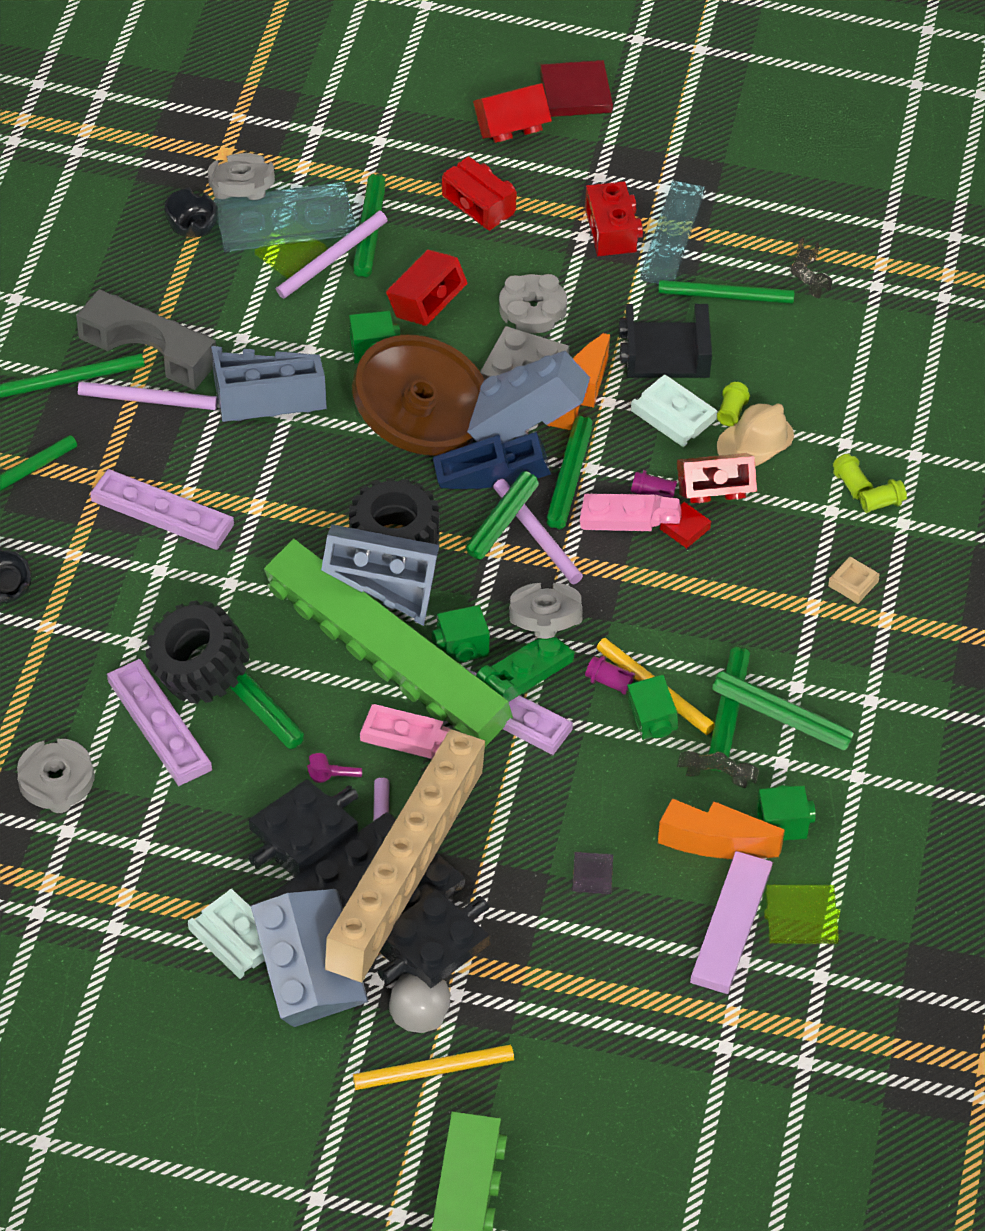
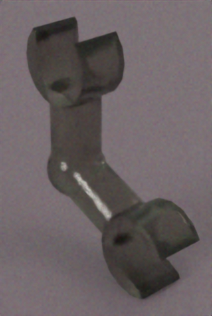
[790,238,832,298]
[677,751,759,788]

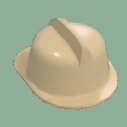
[717,403,794,467]

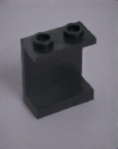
[619,304,712,378]

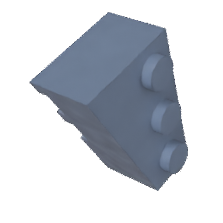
[211,346,327,422]
[467,351,590,443]
[321,524,440,626]

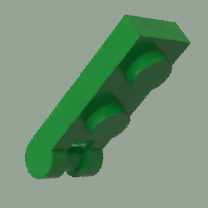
[476,636,575,702]

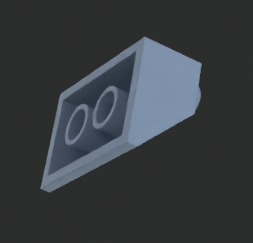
[251,889,369,1027]

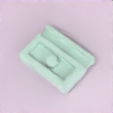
[631,374,717,447]
[188,889,265,979]

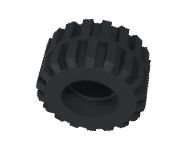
[349,478,440,545]
[146,600,249,704]

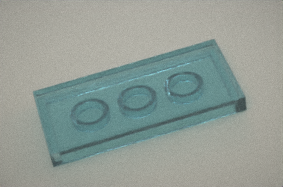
[214,182,356,252]

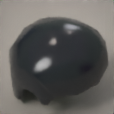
[164,187,218,238]
[0,549,32,604]

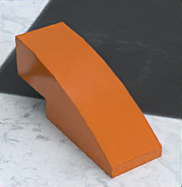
[547,333,610,430]
[658,799,785,859]

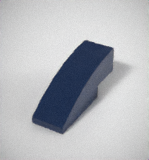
[433,432,551,489]

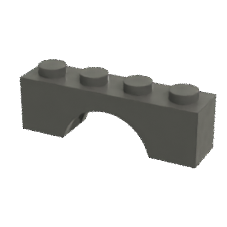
[76,289,216,390]

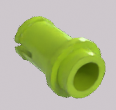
[717,382,750,426]
[833,454,873,499]
[859,479,907,513]

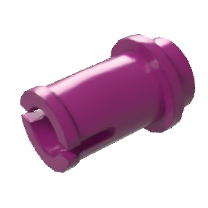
[631,470,677,498]
[585,656,635,695]

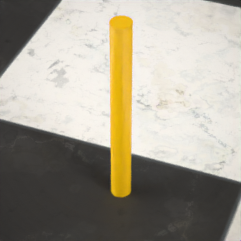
[596,638,715,735]
[353,1044,514,1090]

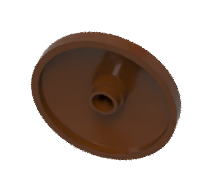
[352,335,485,455]

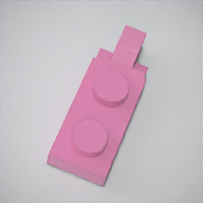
[579,494,681,531]
[360,704,450,759]

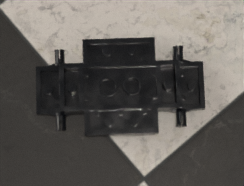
[248,779,490,988]

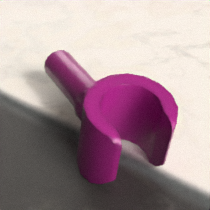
[307,753,362,783]

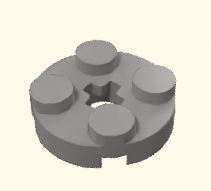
[208,153,275,200]
[499,274,567,333]
[509,583,583,639]
[17,739,95,813]

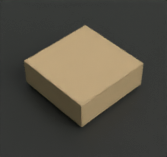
[828,557,880,604]

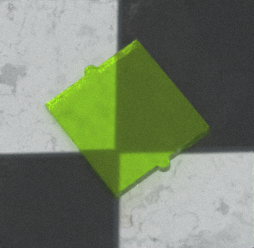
[255,223,329,279]
[764,885,840,944]

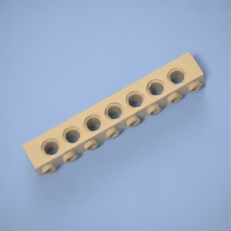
[325,729,485,983]

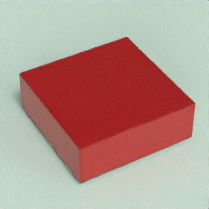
[660,502,711,549]

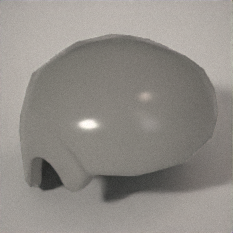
[389,973,451,1033]

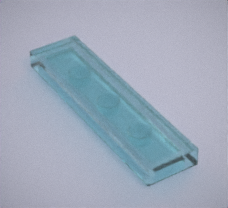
[640,180,705,284]

